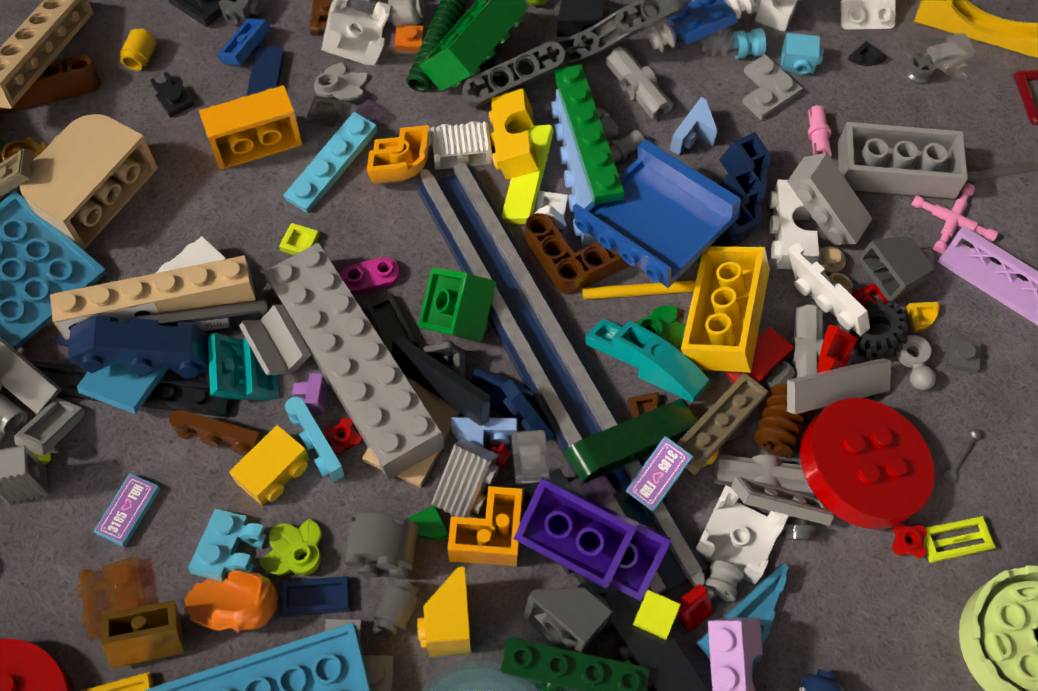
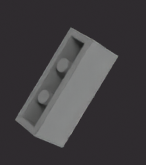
[787,153,872,246]

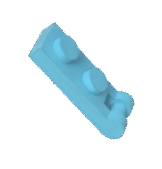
[285,397,345,483]

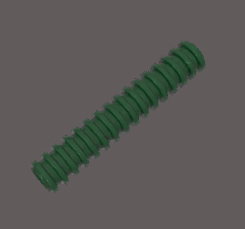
[406,0,467,92]

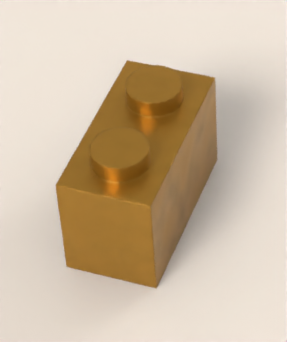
[101,600,184,669]

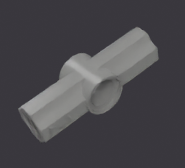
[606,46,673,120]
[790,305,823,378]
[714,454,815,496]

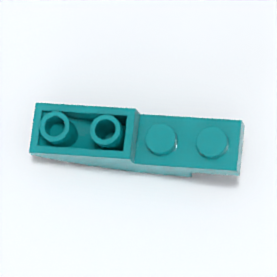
[586,319,709,403]

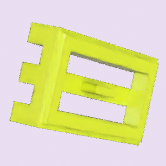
[924,516,996,563]

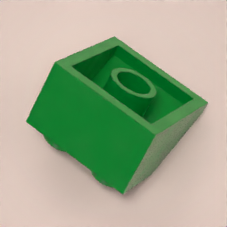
[417,267,496,342]

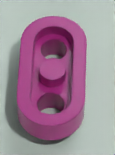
[340,257,400,295]

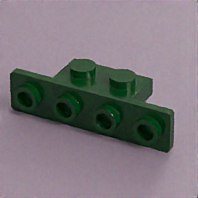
[501,637,649,691]

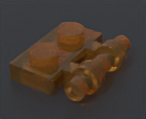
[77,556,147,640]

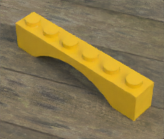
[914,0,1038,58]

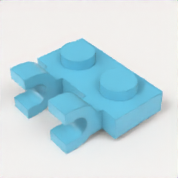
[188,509,267,582]

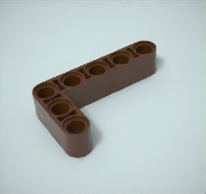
[0,55,101,114]
[525,213,631,295]

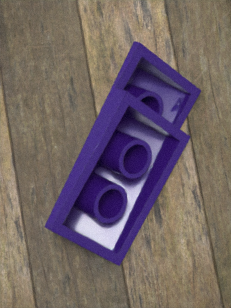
[513,477,672,601]

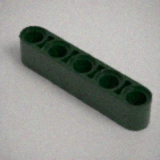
[564,398,699,483]

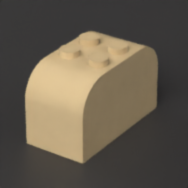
[20,114,158,250]

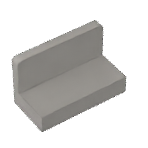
[239,305,312,375]

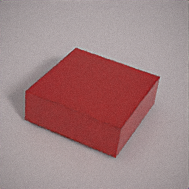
[676,584,714,632]

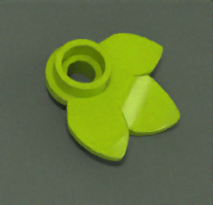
[259,519,322,576]

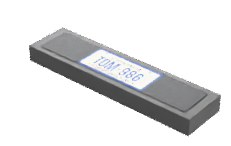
[136,300,267,333]

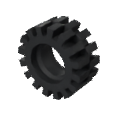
[849,299,908,359]

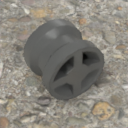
[905,51,939,85]

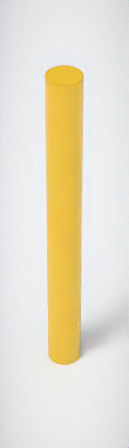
[582,280,696,300]

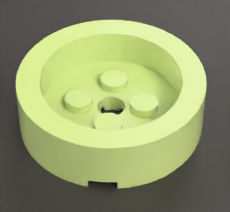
[959,566,1038,691]

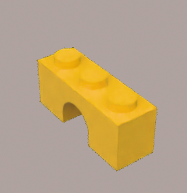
[489,88,539,180]

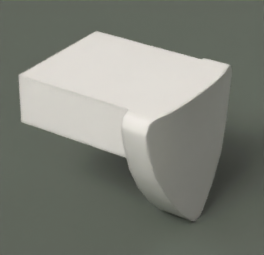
[534,191,568,230]

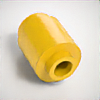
[120,29,157,71]

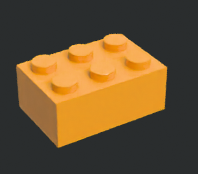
[198,85,302,170]

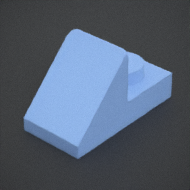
[670,97,717,155]
[451,418,517,448]

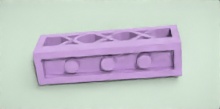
[937,225,1038,325]

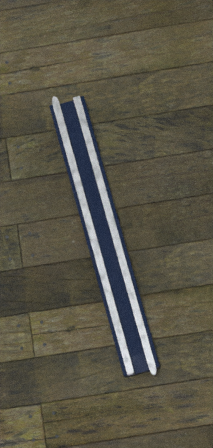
[417,162,707,595]

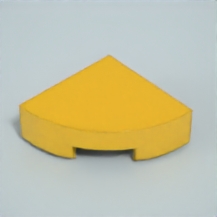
[907,302,940,333]

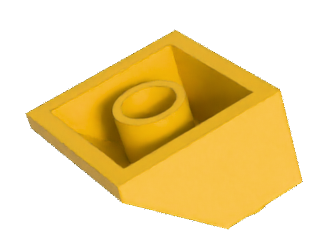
[417,567,471,657]

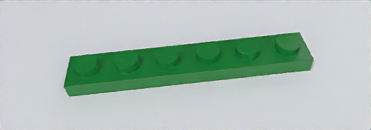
[554,65,624,205]

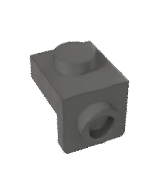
[219,0,263,25]
[423,340,466,379]

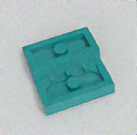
[208,333,280,401]

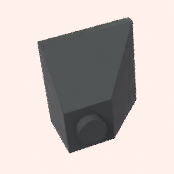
[523,588,612,653]

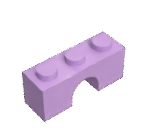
[708,617,763,691]

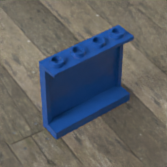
[573,139,741,288]

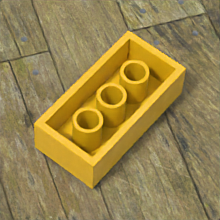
[681,246,770,373]

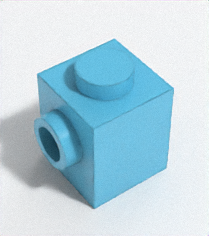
[781,33,824,75]

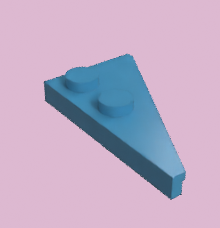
[696,563,789,675]

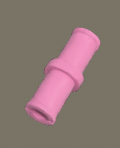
[808,106,832,157]

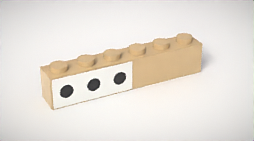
[50,255,256,340]

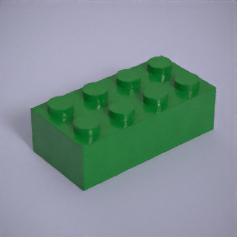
[419,0,529,91]

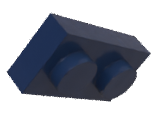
[500,378,555,443]

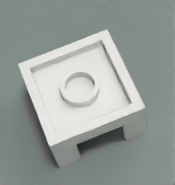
[321,0,391,65]
[696,485,789,584]

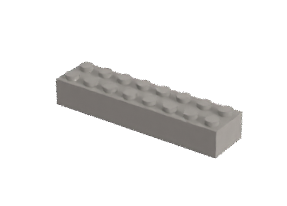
[264,243,445,481]

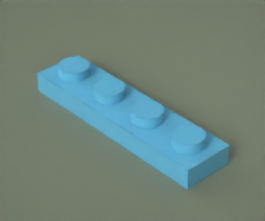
[283,112,378,213]

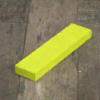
[501,125,554,224]

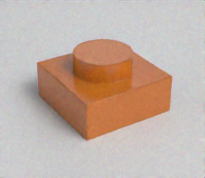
[394,25,424,52]

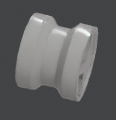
[703,560,744,601]

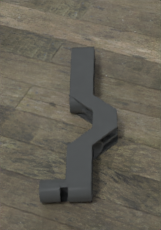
[462,0,691,108]

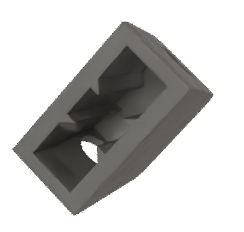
[857,236,934,302]

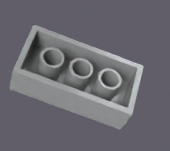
[838,122,968,199]

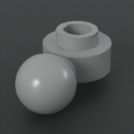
[896,335,936,391]

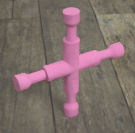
[911,183,999,254]

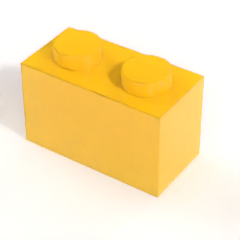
[229,425,309,506]

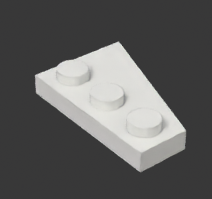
[788,242,870,336]

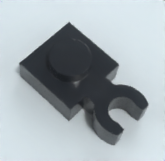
[150,72,195,118]

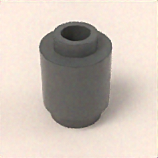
[373,579,419,635]

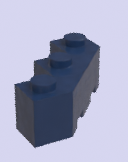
[716,132,771,247]
[67,315,210,380]

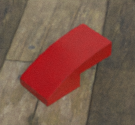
[817,325,858,373]
[724,327,794,384]

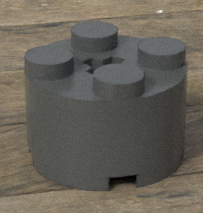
[344,512,419,579]

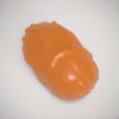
[184,570,278,632]

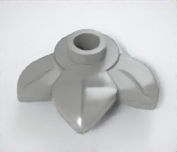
[314,63,367,100]

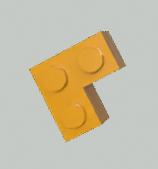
[448,486,522,567]

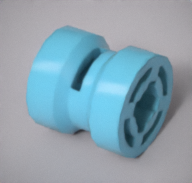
[732,28,766,59]

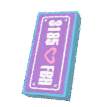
[626,436,694,511]
[93,473,160,547]

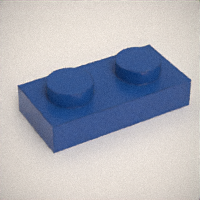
[217,19,271,65]

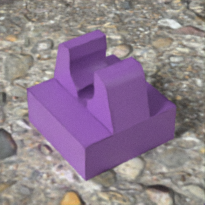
[292,373,328,415]

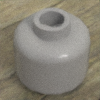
[387,0,426,28]

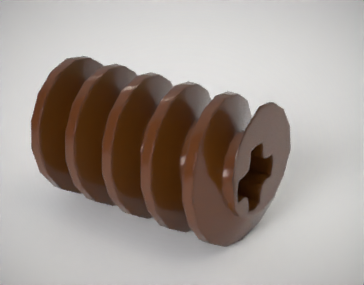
[754,383,806,457]

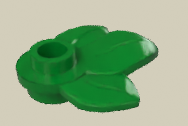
[636,306,686,350]

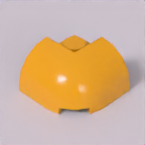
[367,125,430,184]

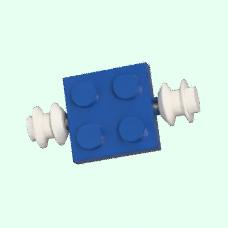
[648,0,755,53]

